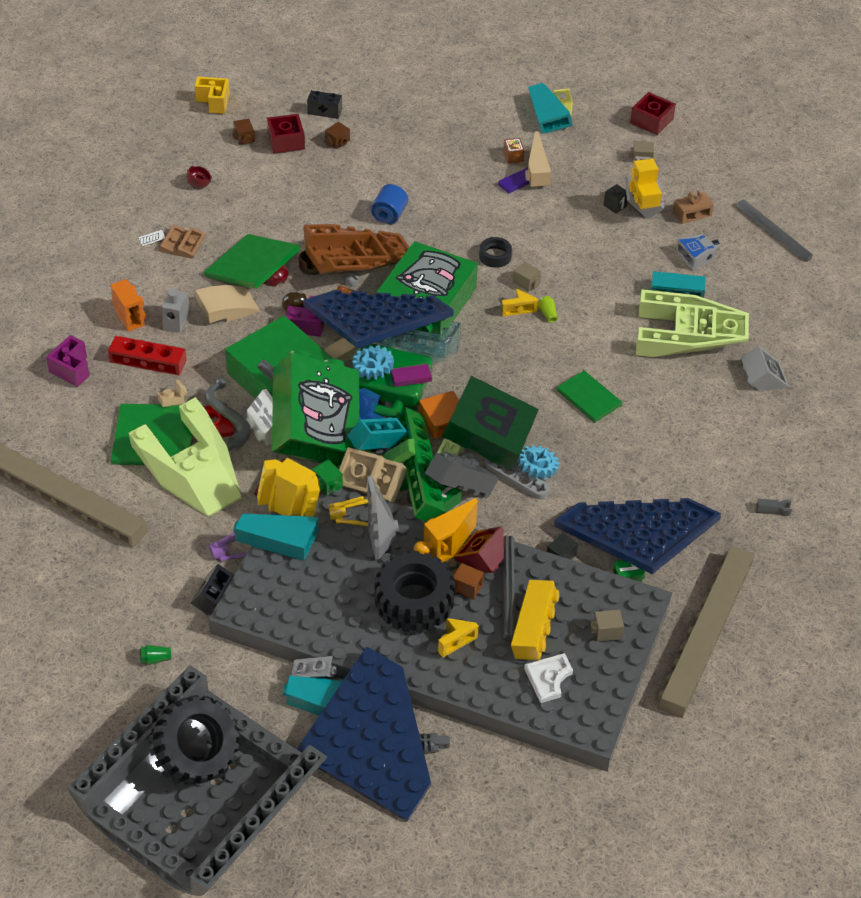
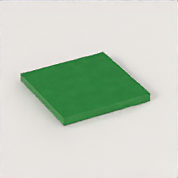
[204,234,300,289]
[111,403,193,465]

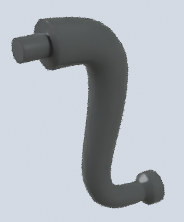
[206,377,251,451]

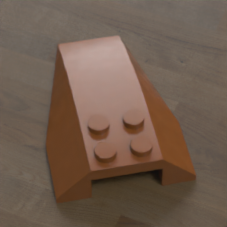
[303,224,409,274]

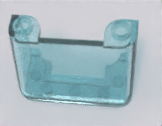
[379,321,461,358]

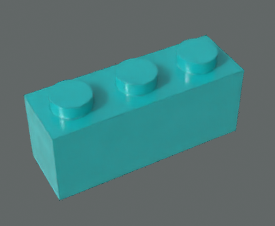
[651,271,706,298]
[347,418,407,450]

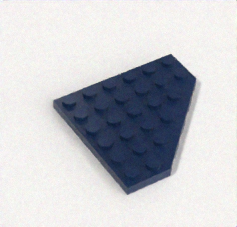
[303,290,454,348]
[554,498,721,575]
[297,646,431,822]

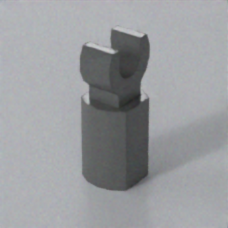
[756,499,792,516]

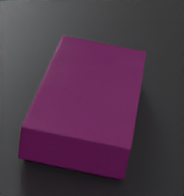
[391,364,432,387]

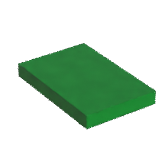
[557,370,622,423]

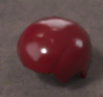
[186,166,212,189]
[264,265,289,287]

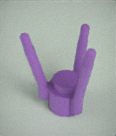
[209,532,248,562]

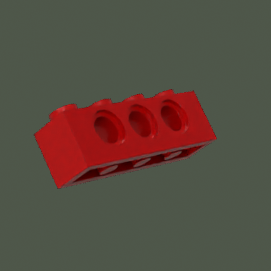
[108,335,187,376]

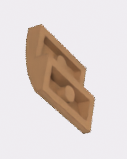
[159,224,206,258]

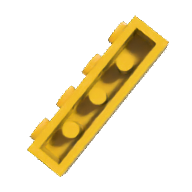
[511,580,559,660]

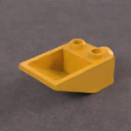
[414,498,478,563]

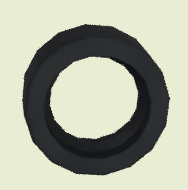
[479,237,512,268]

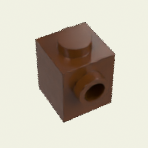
[232,118,255,145]
[325,122,350,149]

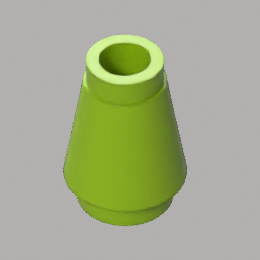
[538,296,558,323]

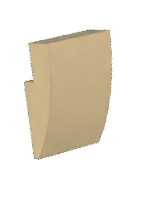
[196,285,260,323]
[339,447,407,503]

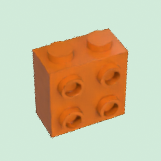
[110,279,146,332]
[418,391,459,439]

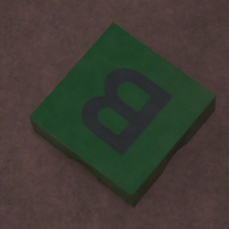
[442,376,539,471]

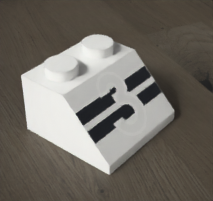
[246,389,273,446]

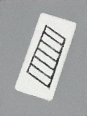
[138,230,165,246]

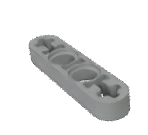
[484,458,549,499]

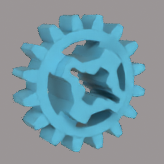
[352,345,394,380]
[517,445,560,480]

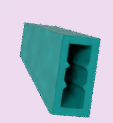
[528,83,573,134]
[233,514,319,561]
[283,675,342,716]

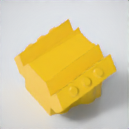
[257,458,320,517]

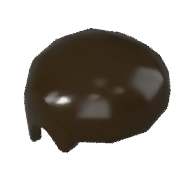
[298,251,320,275]
[282,292,307,312]

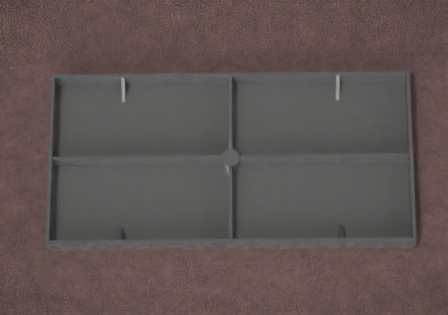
[209,487,673,772]

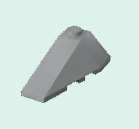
[367,476,399,560]

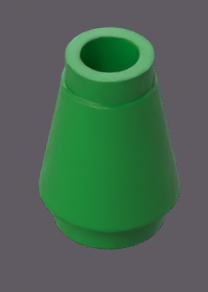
[140,644,171,665]

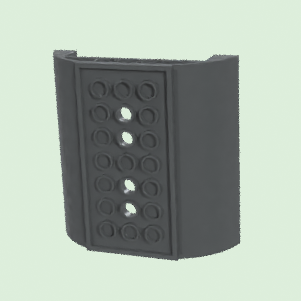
[67,665,327,896]

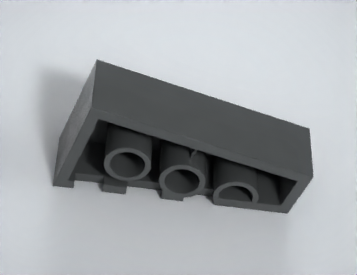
[425,452,499,498]

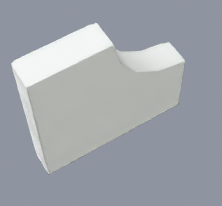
[524,653,573,703]

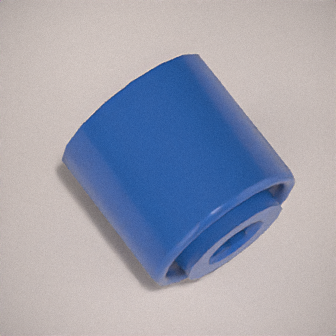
[371,184,409,224]

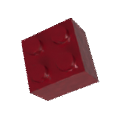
[630,92,676,135]
[266,113,305,153]

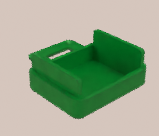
[352,344,433,418]

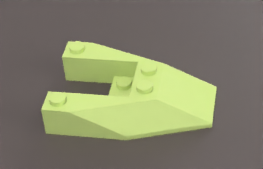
[636,290,749,357]
[129,397,242,517]

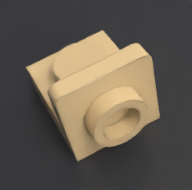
[157,380,187,407]

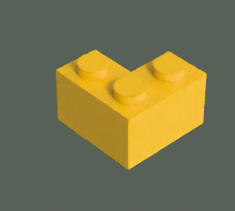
[195,76,230,114]
[629,158,662,209]

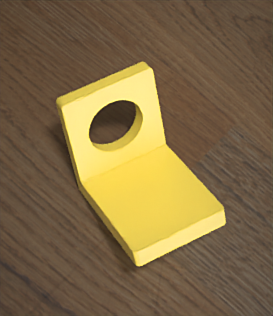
[554,89,573,115]

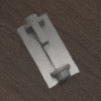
[291,656,337,678]

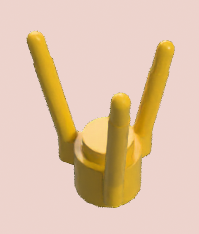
[329,496,368,526]

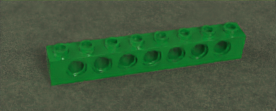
[397,407,446,522]

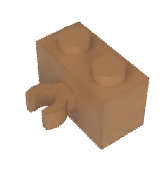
[673,190,714,224]

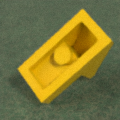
[501,289,538,317]
[438,618,479,658]

